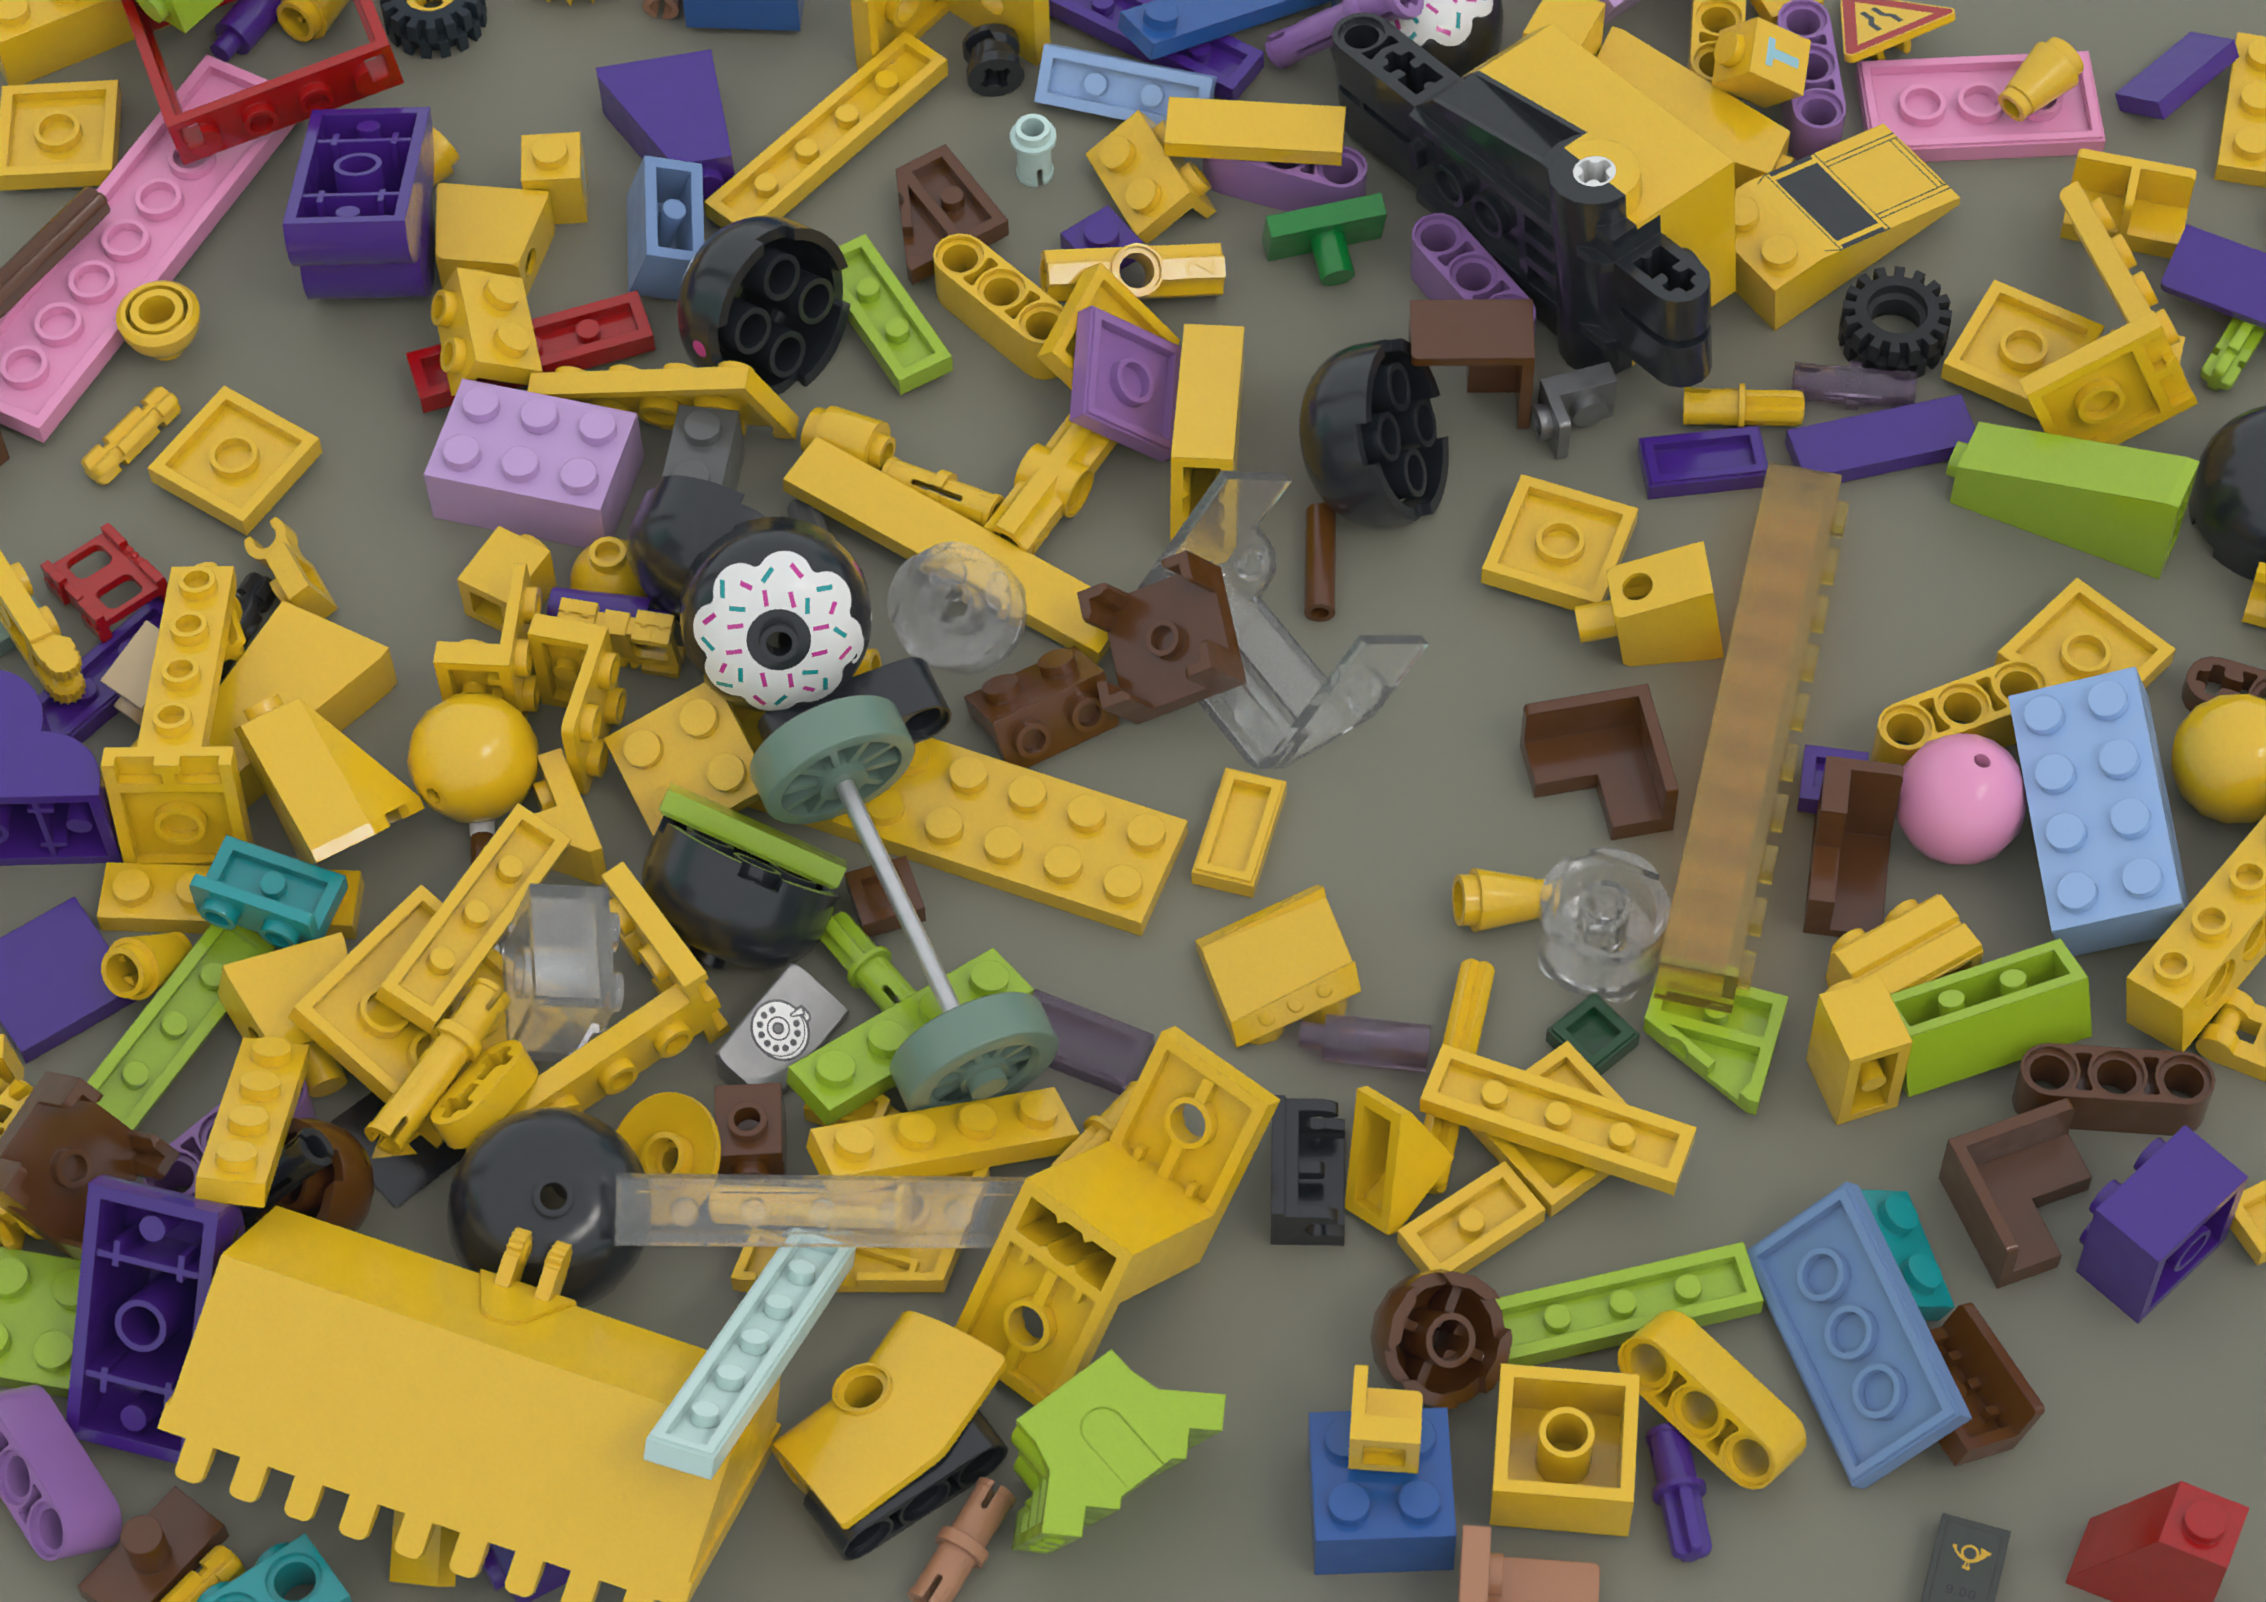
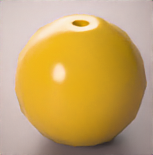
[407,693,540,823]
[2171,694,2266,824]

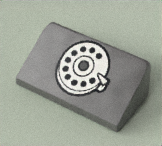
[715,962,849,1095]

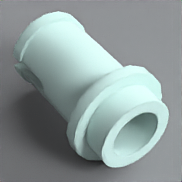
[1010,114,1057,187]

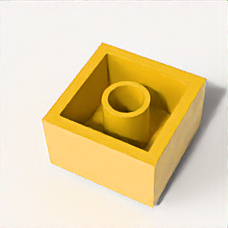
[1489,1363,1640,1537]

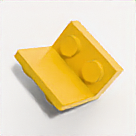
[433,563,542,719]

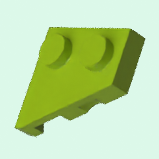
[1643,963,1789,1115]

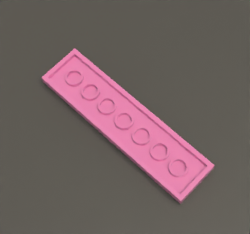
[0,54,297,443]

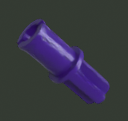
[1645,1423,1712,1563]

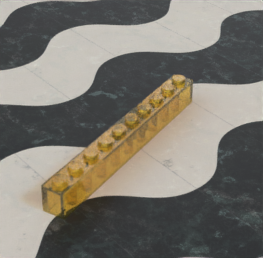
[1654,462,1850,1014]

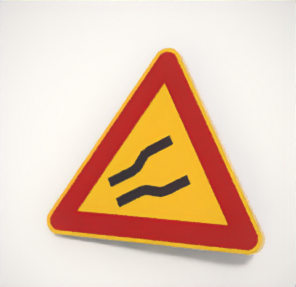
[1840,0,1956,63]

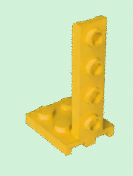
[2018,181,2198,445]
[101,566,255,866]
[465,861,732,1151]

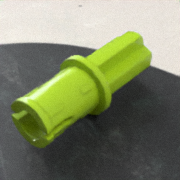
[820,911,918,1012]

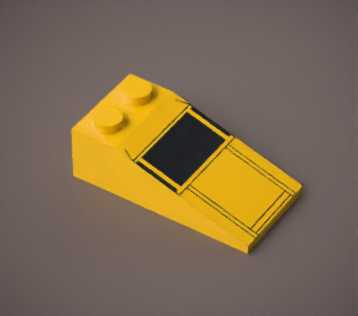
[1735,123,1960,331]

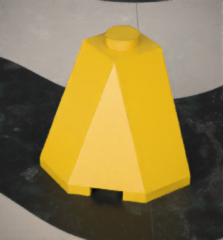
[234,694,425,864]

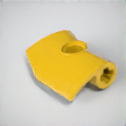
[770,1311,1008,1530]

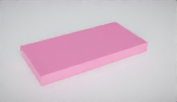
[1855,51,2106,162]

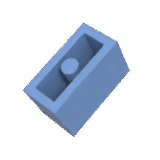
[626,155,704,301]

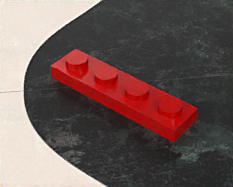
[406,290,656,413]

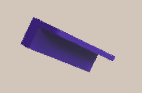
[2160,224,2266,329]

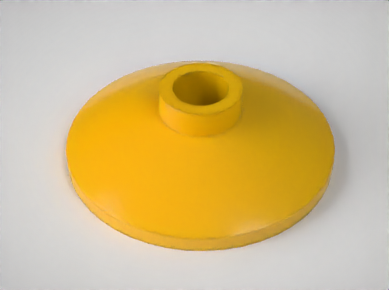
[617,1092,721,1225]

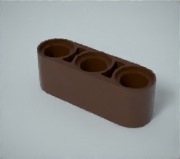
[2012,1043,2216,1136]

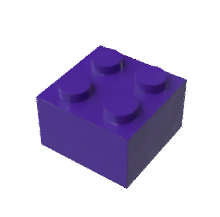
[2076,1125,2248,1324]

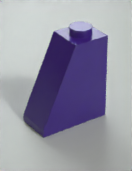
[596,49,735,200]

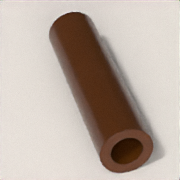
[1304,503,1336,622]

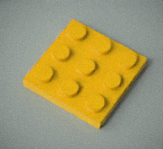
[288,884,568,1149]

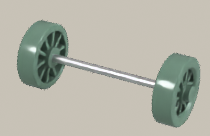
[749,695,1059,1112]

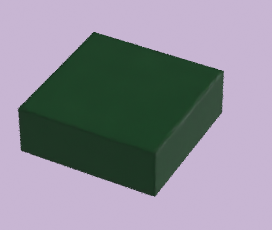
[1546,992,1640,1075]

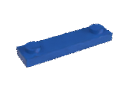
[1118,0,1332,60]

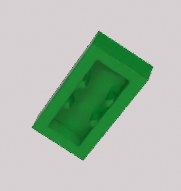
[1262,193,1387,286]

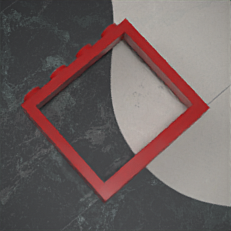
[121,0,404,165]

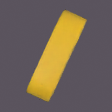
[430,1040,539,1149]

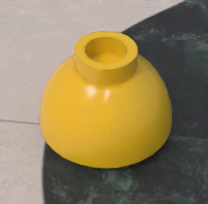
[116,280,201,361]
[570,536,648,597]

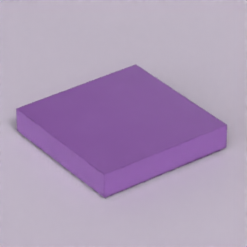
[1069,305,1182,462]

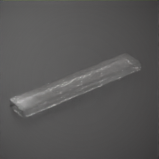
[615,1173,1026,1248]

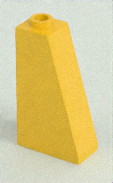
[1597,26,1795,189]
[1170,324,1244,557]
[209,600,398,808]

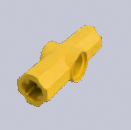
[1039,243,1226,303]
[983,414,1118,555]

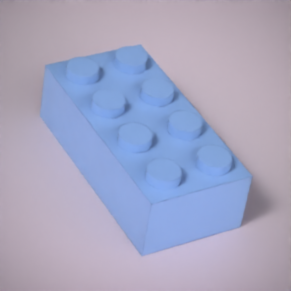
[2008,666,2189,956]

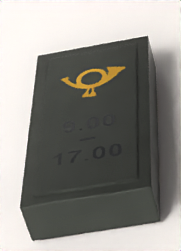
[1920,1513,2011,1602]

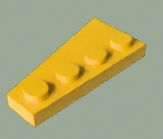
[527,361,799,440]

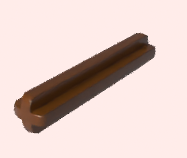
[0,186,110,319]

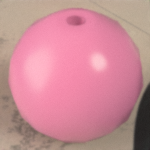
[1896,733,2028,865]

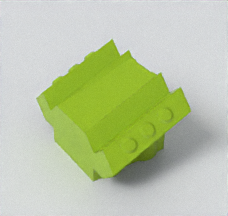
[1010,1349,1226,1554]

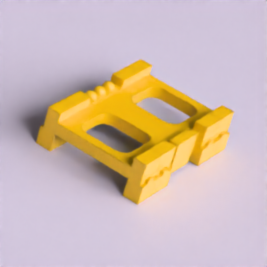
[557,597,686,679]

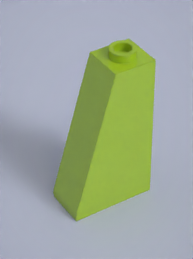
[1946,422,2200,580]

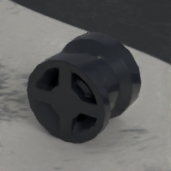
[962,23,1024,97]

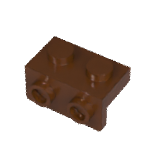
[964,646,1119,768]
[1930,1302,2045,1466]

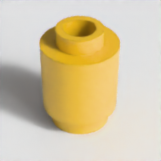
[800,405,896,471]

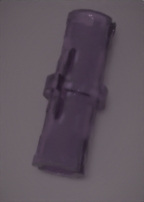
[1791,361,1917,411]

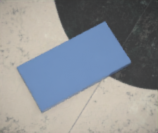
[1746,1181,1972,1489]

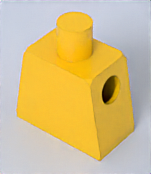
[435,183,556,297]
[1574,541,1724,667]
[218,932,348,1097]

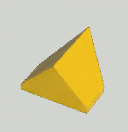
[1345,1086,1455,1235]

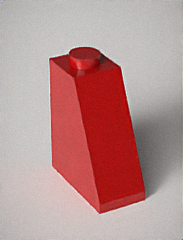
[2065,1481,2250,1602]

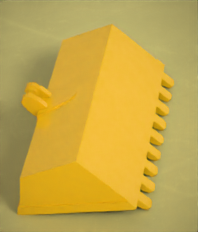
[157,1205,781,1602]

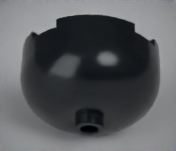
[1299,338,1449,527]
[2188,405,2266,581]
[627,475,783,625]
[642,816,841,969]
[447,1107,652,1308]

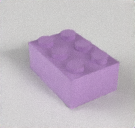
[424,378,644,548]

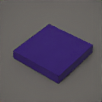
[0,896,137,1063]

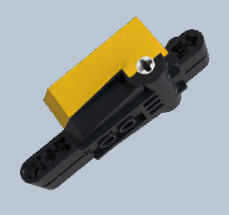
[1332,12,1736,388]

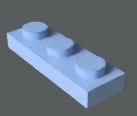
[1034,43,1217,124]

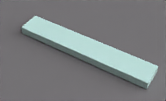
[643,1227,856,1480]

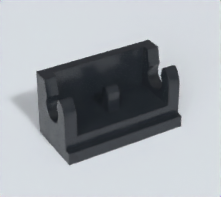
[1271,1095,1345,1246]

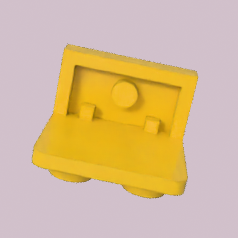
[527,613,627,795]

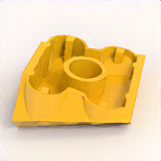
[1195,884,1361,1048]

